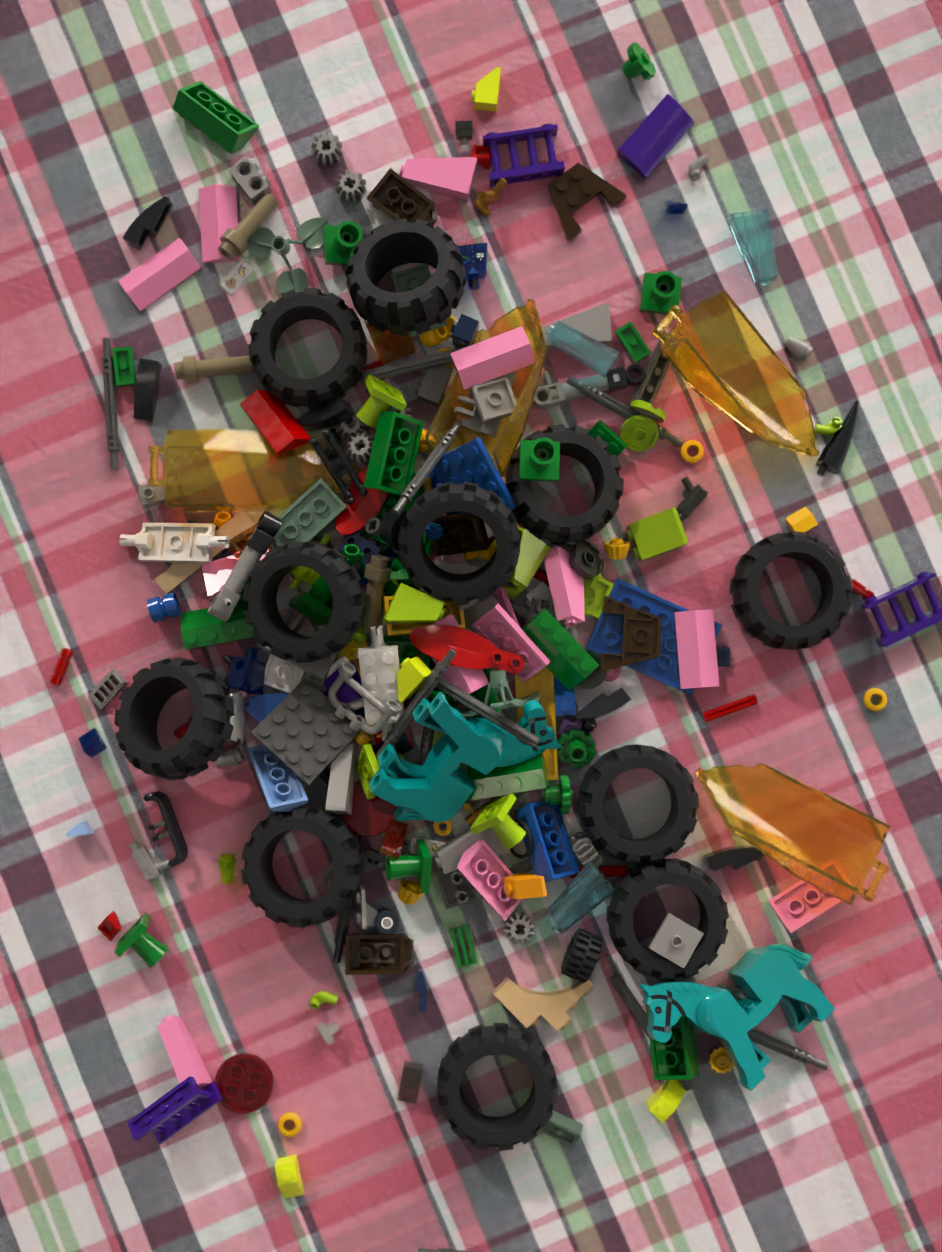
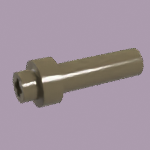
[218,193,278,260]
[174,356,253,384]
[360,555,392,634]

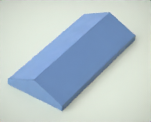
[247,745,308,812]

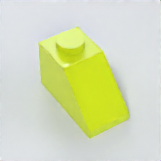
[471,67,501,112]
[397,656,432,703]
[646,1080,686,1123]
[275,1155,304,1199]

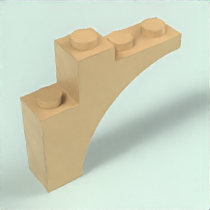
[493,977,593,1031]

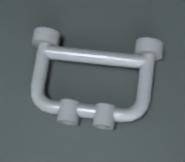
[328,662,401,735]

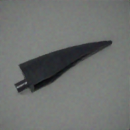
[815,400,859,476]

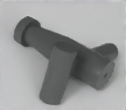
[510,596,540,626]

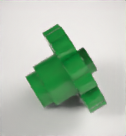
[622,42,656,81]
[557,729,596,768]
[544,775,573,815]

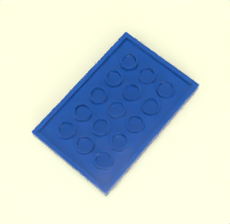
[585,578,722,695]

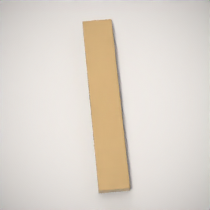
[155,509,256,594]

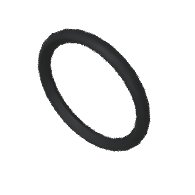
[510,818,533,859]

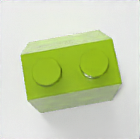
[626,507,688,562]
[508,526,550,587]
[382,583,446,624]

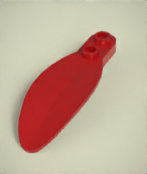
[336,465,389,535]
[409,625,524,674]

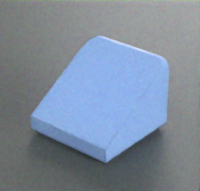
[66,821,95,837]

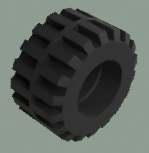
[561,928,603,983]

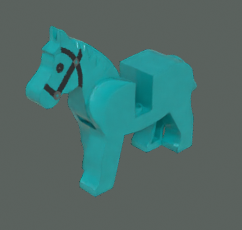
[369,692,561,822]
[639,944,835,1091]

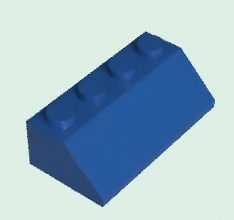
[514,801,580,883]

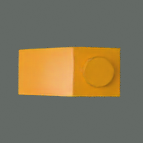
[503,872,547,899]

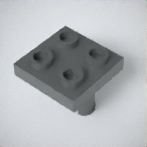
[436,869,483,909]

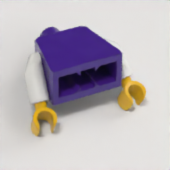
[323,648,364,710]

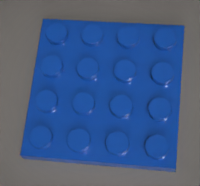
[420,437,515,515]

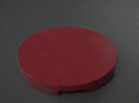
[341,780,398,837]
[215,1053,274,1114]

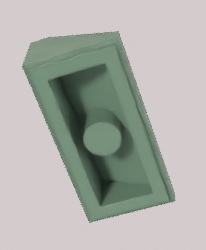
[538,1110,583,1147]

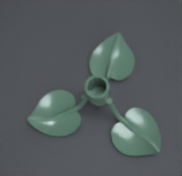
[247,218,329,293]
[456,670,540,717]

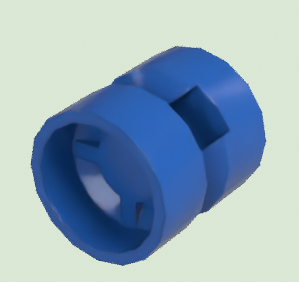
[147,592,181,623]

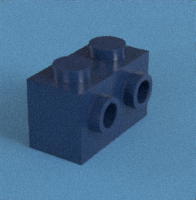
[450,314,479,349]
[337,531,382,567]

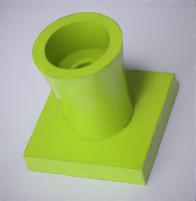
[356,373,407,428]
[355,744,404,799]
[470,793,526,850]

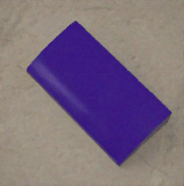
[617,94,695,179]

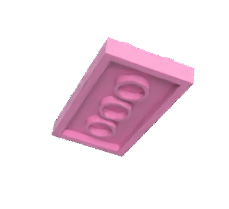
[472,603,550,682]

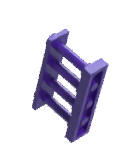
[483,124,565,187]
[860,571,942,647]
[127,1076,222,1144]

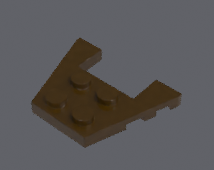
[548,163,626,242]
[600,596,662,671]

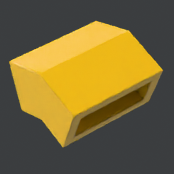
[785,507,818,532]

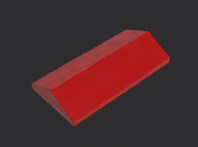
[240,390,310,455]

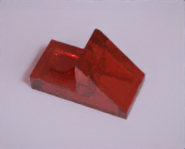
[379,819,408,859]

